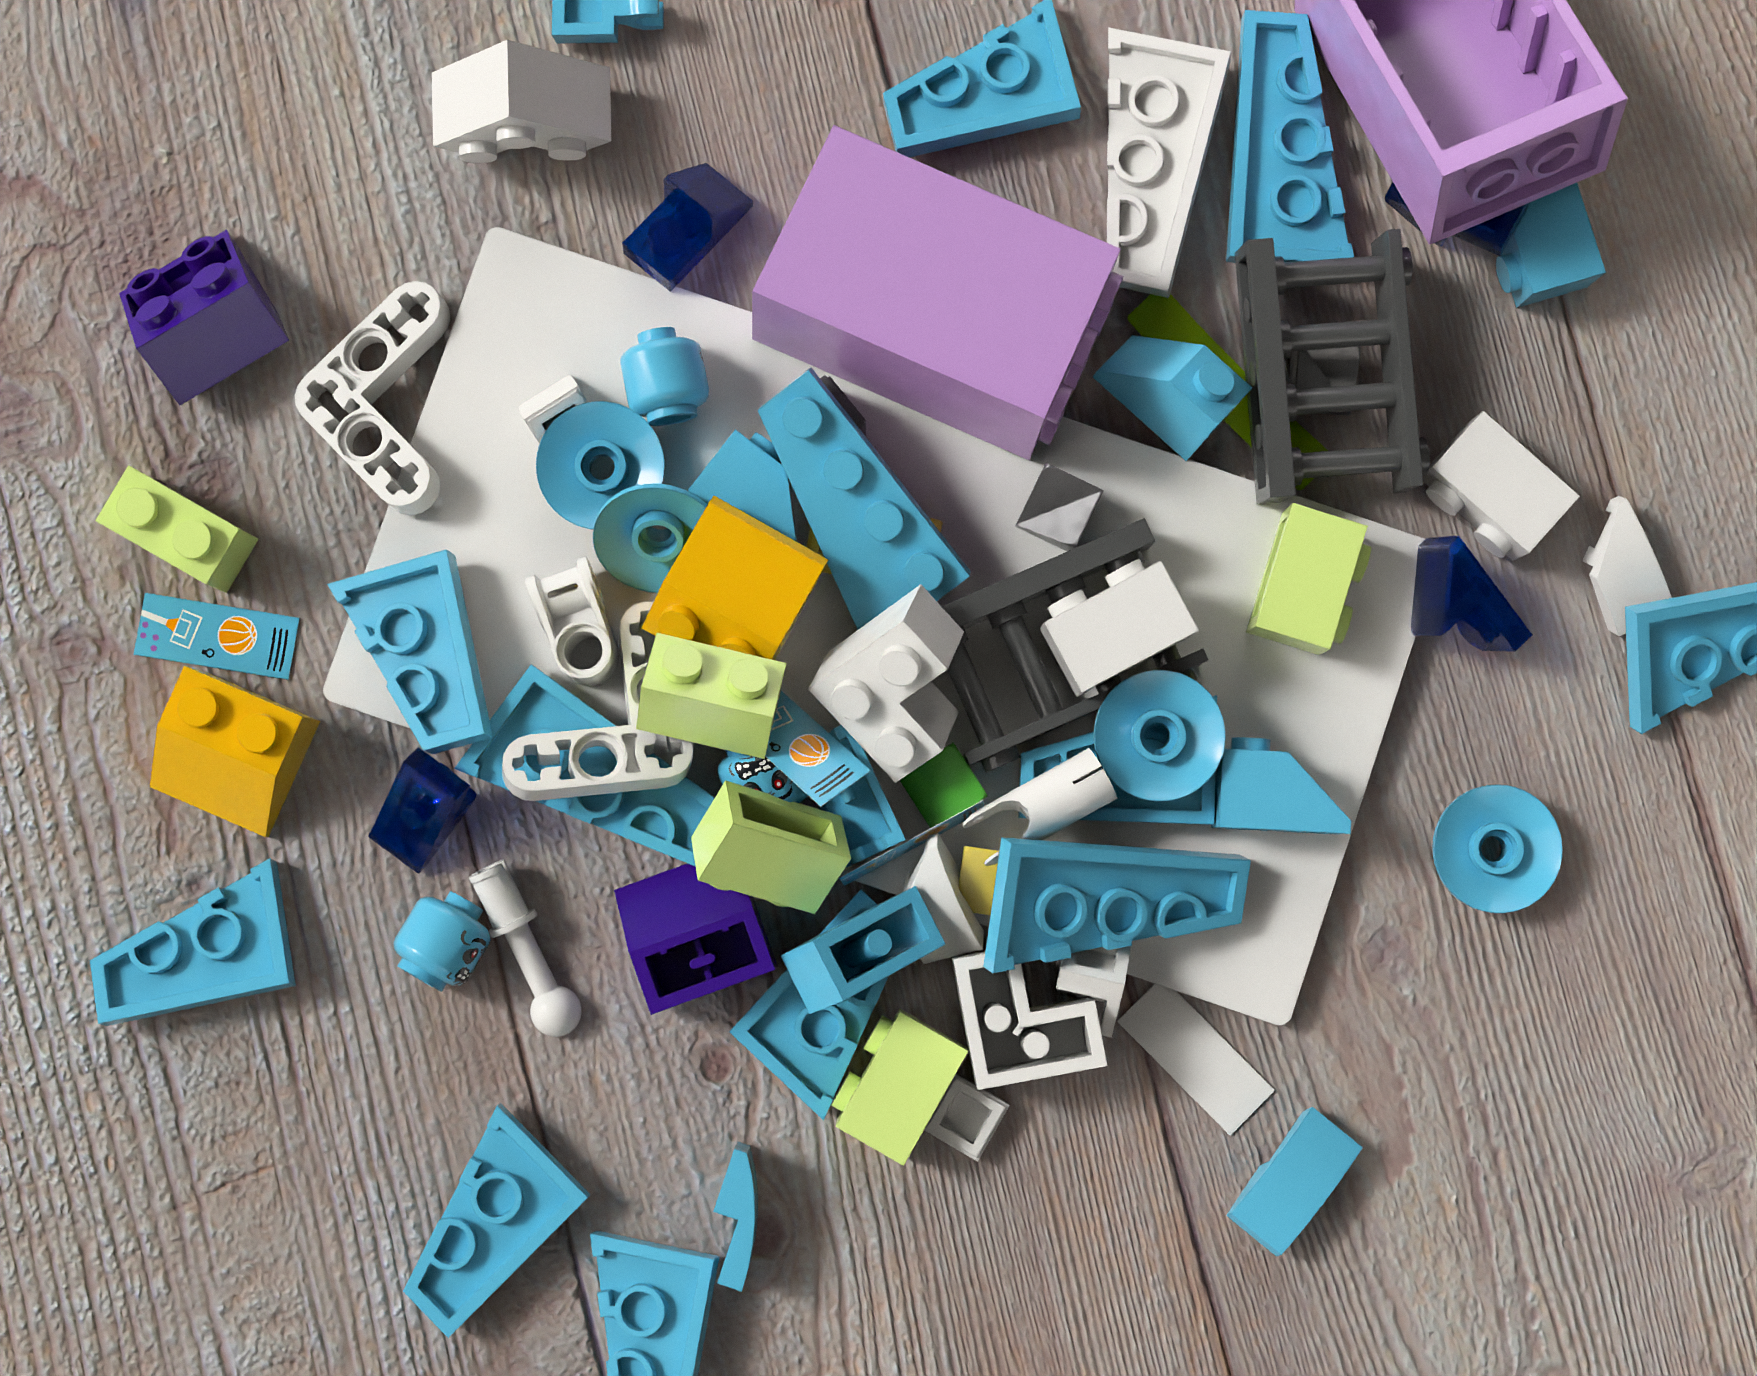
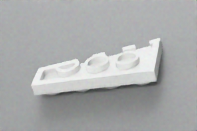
[1107,27,1231,298]

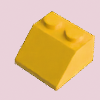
[642,496,828,660]
[150,666,320,837]

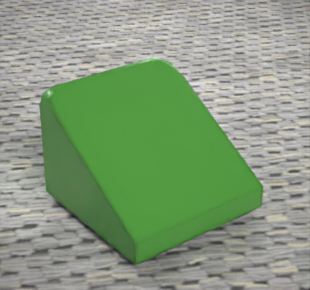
[899,742,988,828]

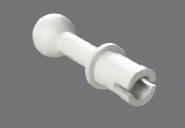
[469,859,582,1037]

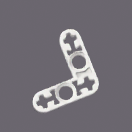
[295,281,451,515]
[502,601,693,801]

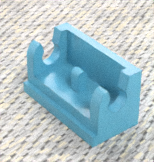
[817,725,906,868]

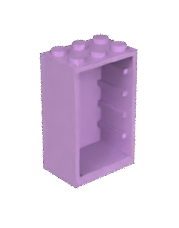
[1294,0,1628,245]
[752,125,1124,461]

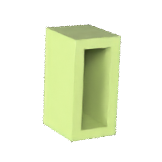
[95,465,259,593]
[1246,503,1371,655]
[636,633,787,759]
[691,780,851,914]
[831,1009,968,1166]

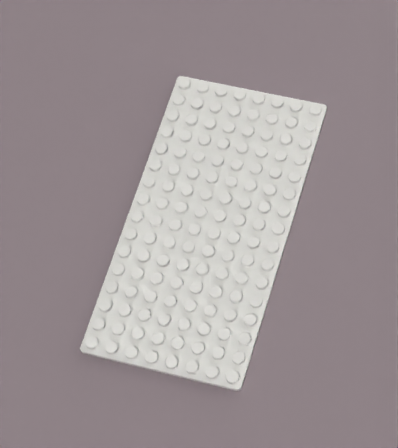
[323,227,1442,1025]

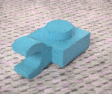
[552,0,664,44]

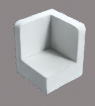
[1055,946,1131,1038]

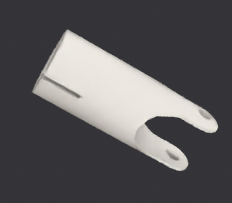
[962,748,1118,866]

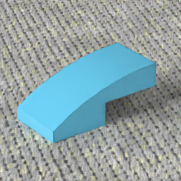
[1226,1107,1363,1257]
[713,1142,758,1292]

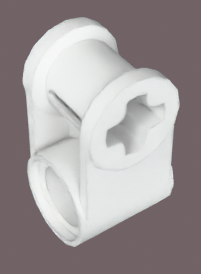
[525,556,619,686]

